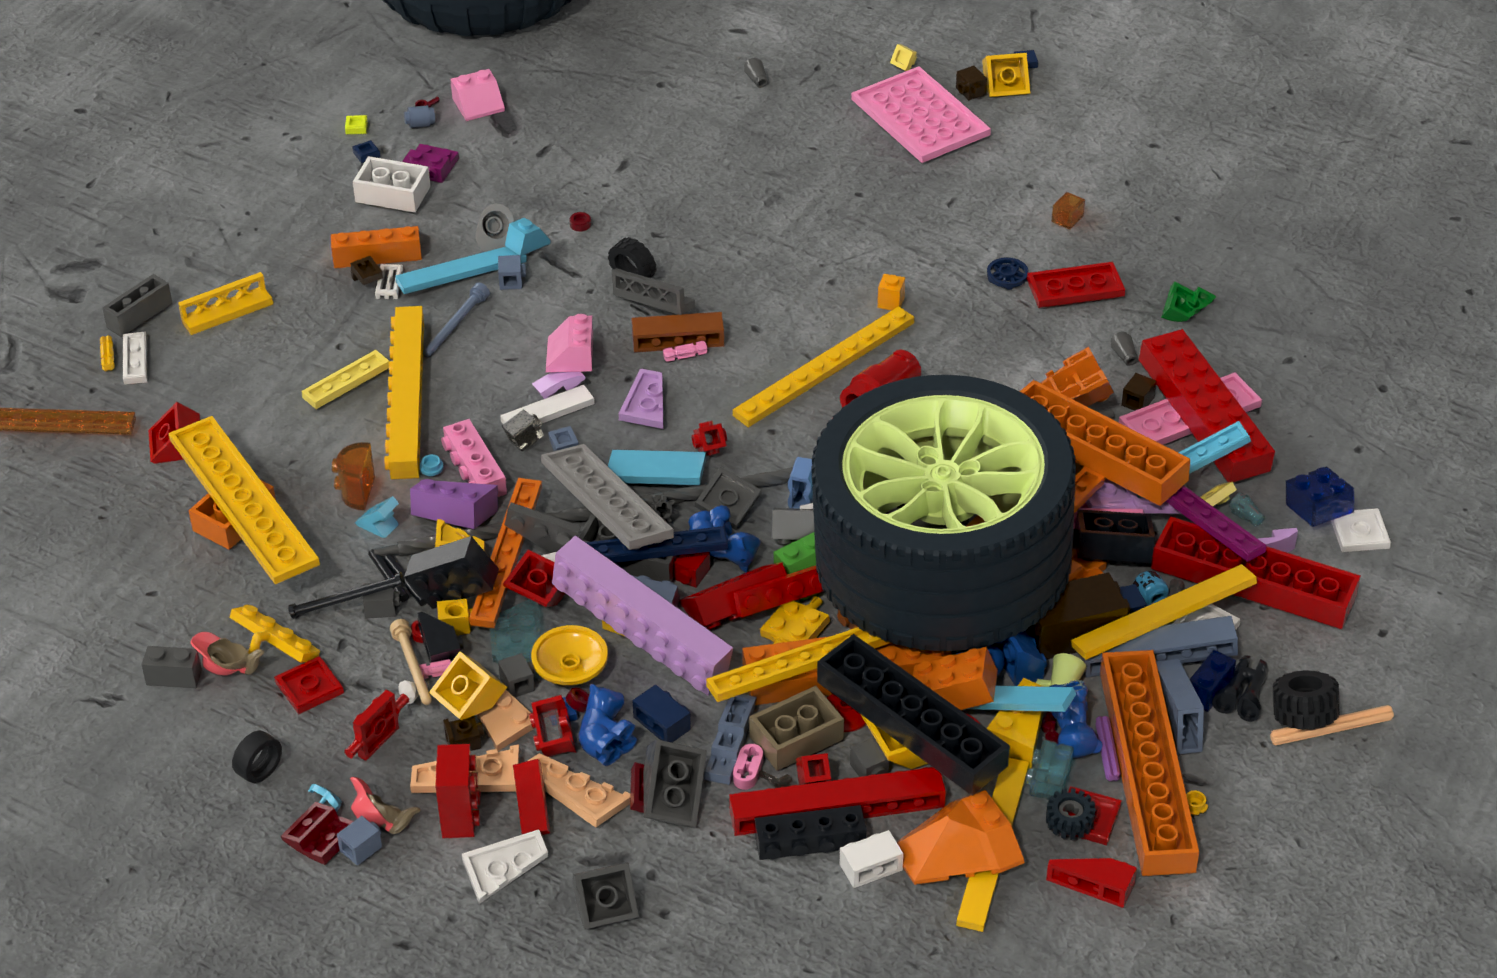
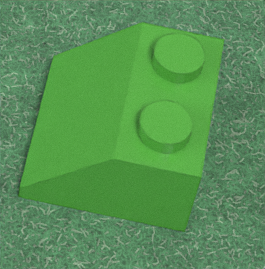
[774,532,820,602]

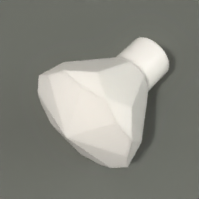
[399,680,428,704]

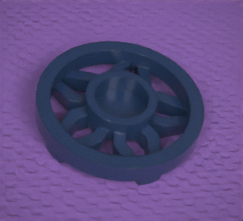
[987,257,1029,290]

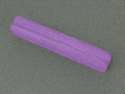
[1095,716,1121,781]

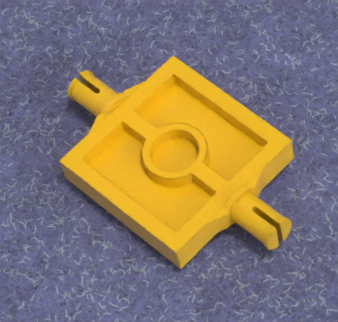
[760,596,830,644]

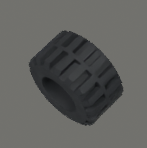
[1273,670,1340,730]

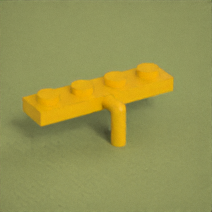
[229,605,320,663]

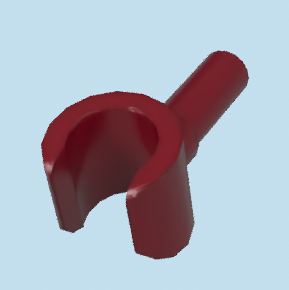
[415,97,440,107]

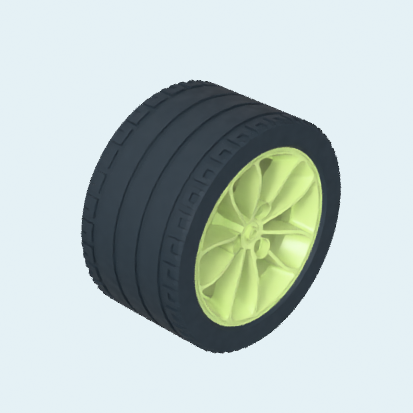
[811,375,1076,651]

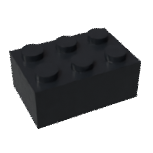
[1074,509,1155,564]
[404,536,499,609]

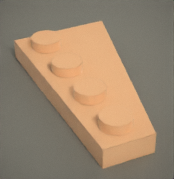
[476,690,535,751]
[410,744,520,793]
[528,753,630,828]

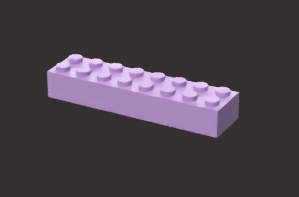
[552,536,733,696]

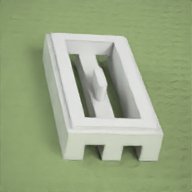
[375,264,403,299]

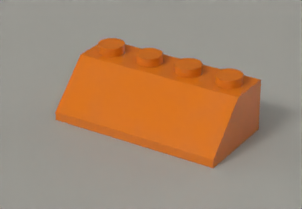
[331,226,422,268]

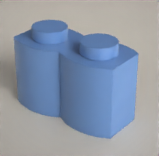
[788,457,813,509]

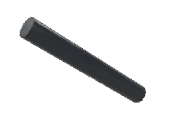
[368,549,409,602]
[384,554,427,606]

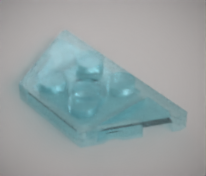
[490,599,541,668]

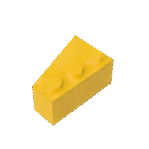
[987,678,1044,769]

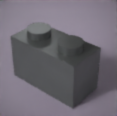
[141,646,202,688]

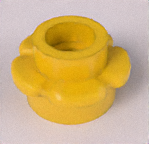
[1186,790,1208,815]

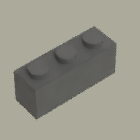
[102,274,172,337]

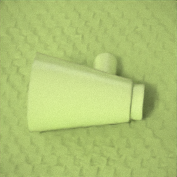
[1036,653,1087,687]

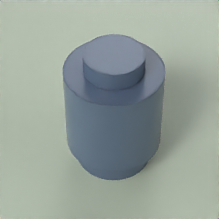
[404,105,435,128]

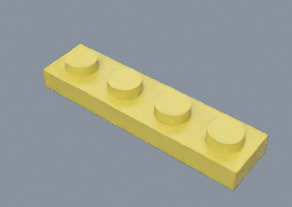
[301,350,389,409]

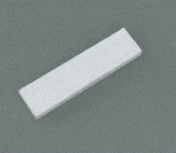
[500,385,594,435]

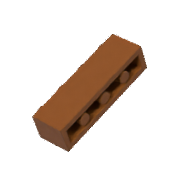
[632,312,724,353]

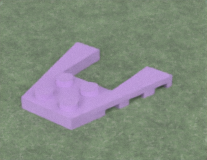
[1086,478,1181,514]

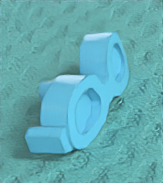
[308,784,342,812]

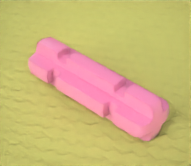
[663,341,707,362]
[419,659,452,679]

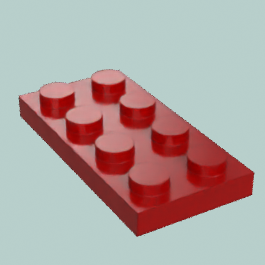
[1027,262,1125,308]

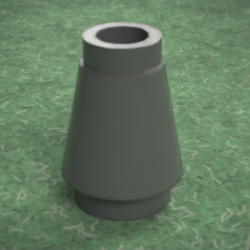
[744,58,768,88]
[1111,331,1138,366]

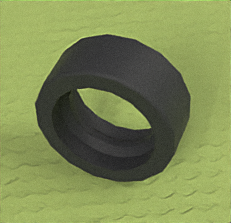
[232,730,282,784]

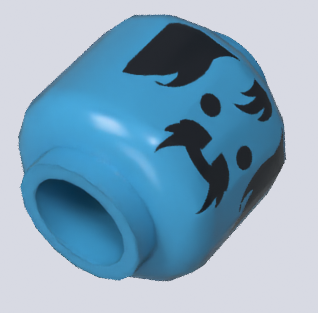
[1132,571,1169,606]

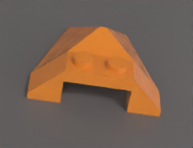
[1041,347,1114,407]
[897,790,1024,885]

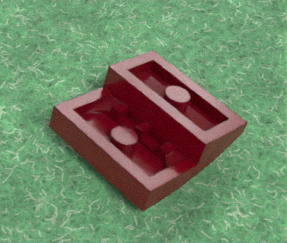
[281,802,354,865]

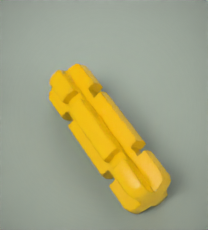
[100,335,115,371]

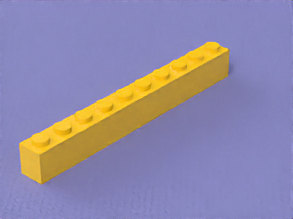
[384,306,424,479]

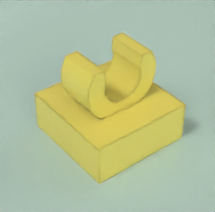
[890,44,917,71]

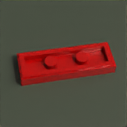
[513,759,550,836]

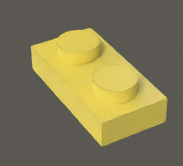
[1200,482,1237,506]

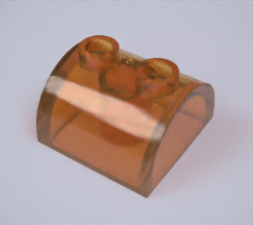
[332,442,375,510]

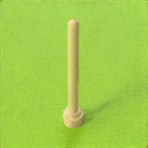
[390,619,432,705]

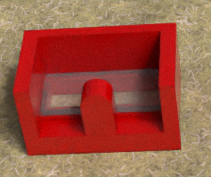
[529,695,577,757]

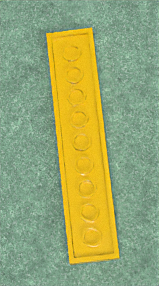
[168,416,320,584]

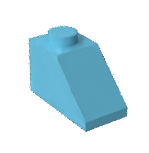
[505,218,551,256]

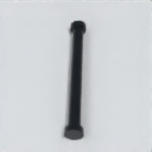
[288,572,405,619]

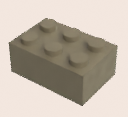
[749,686,844,771]

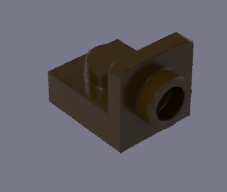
[350,256,383,285]

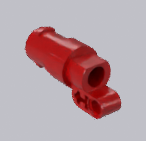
[832,349,921,419]

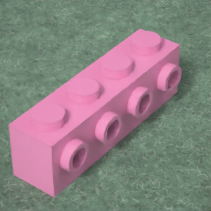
[441,419,507,497]

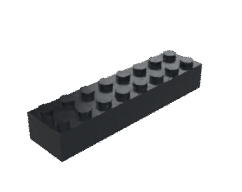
[817,634,1010,796]

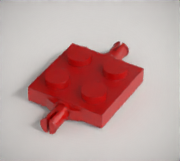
[344,689,410,761]

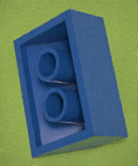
[995,630,1047,686]

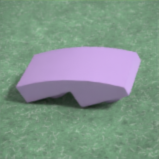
[532,372,586,399]
[1258,528,1298,553]

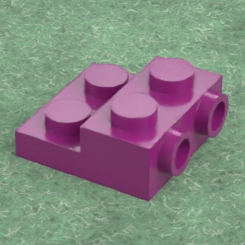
[402,144,459,183]

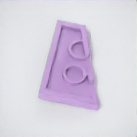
[619,369,663,429]

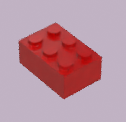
[435,744,481,838]

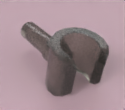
[758,770,792,788]

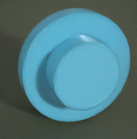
[419,454,443,476]

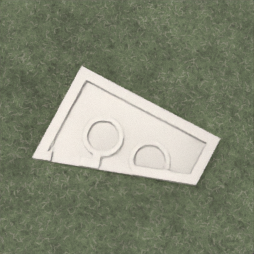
[462,830,548,904]

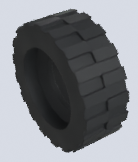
[608,237,657,283]

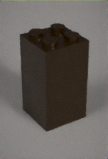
[1026,572,1130,660]

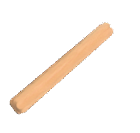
[1270,705,1394,745]

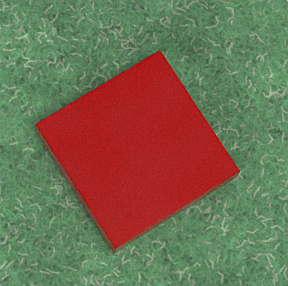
[274,656,344,715]
[1067,786,1122,846]

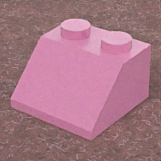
[450,69,505,121]

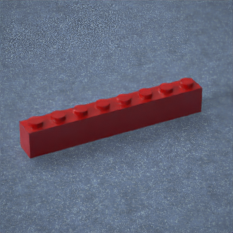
[729,767,946,836]

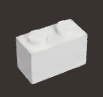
[840,830,903,888]

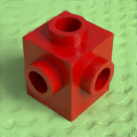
[691,421,727,456]

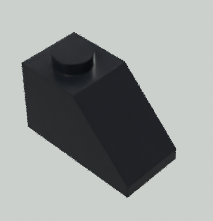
[417,612,464,663]

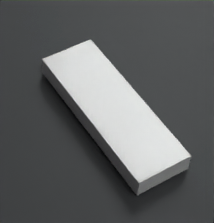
[123,332,147,385]

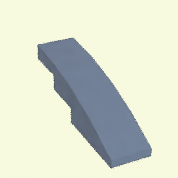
[704,694,756,785]

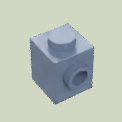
[498,255,526,290]
[337,816,382,866]

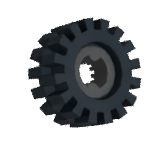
[1046,788,1096,840]

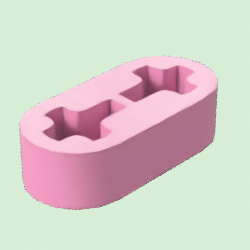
[733,744,763,790]

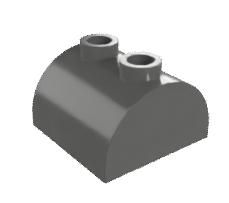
[573,862,639,929]

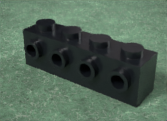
[754,805,866,860]

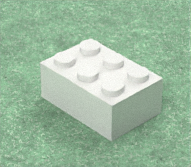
[353,156,430,213]

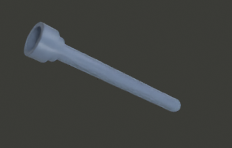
[423,283,490,357]

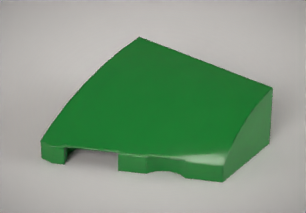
[1161,282,1216,322]

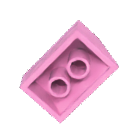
[546,314,593,372]

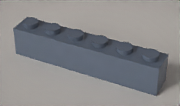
[1081,616,1238,677]

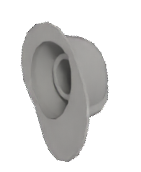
[475,203,514,252]

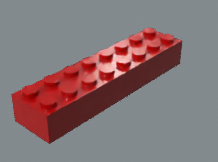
[1139,329,1275,482]
[1151,516,1361,629]

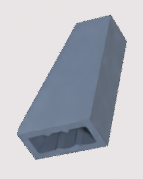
[1156,659,1204,755]

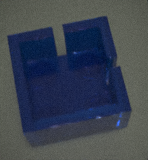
[1286,466,1354,527]

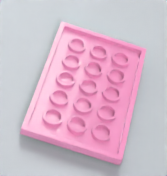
[851,67,991,163]

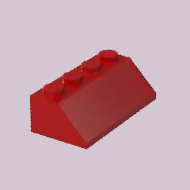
[679,562,787,629]

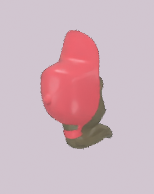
[190,632,264,676]
[350,777,421,834]

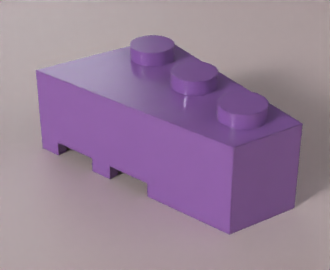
[410,479,498,529]

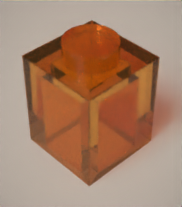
[1052,192,1085,229]

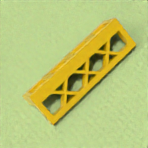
[178,272,273,335]

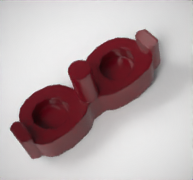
[1041,712,1059,746]

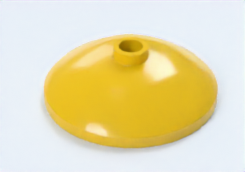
[531,625,608,685]

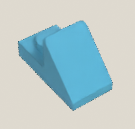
[355,496,399,538]

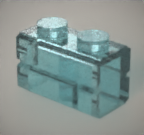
[1026,740,1074,800]

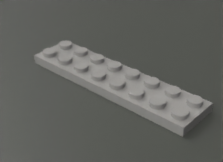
[541,444,674,550]

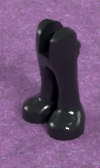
[1212,655,1267,722]

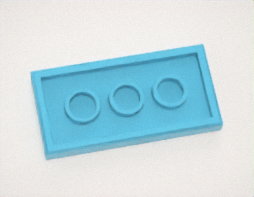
[608,450,706,485]

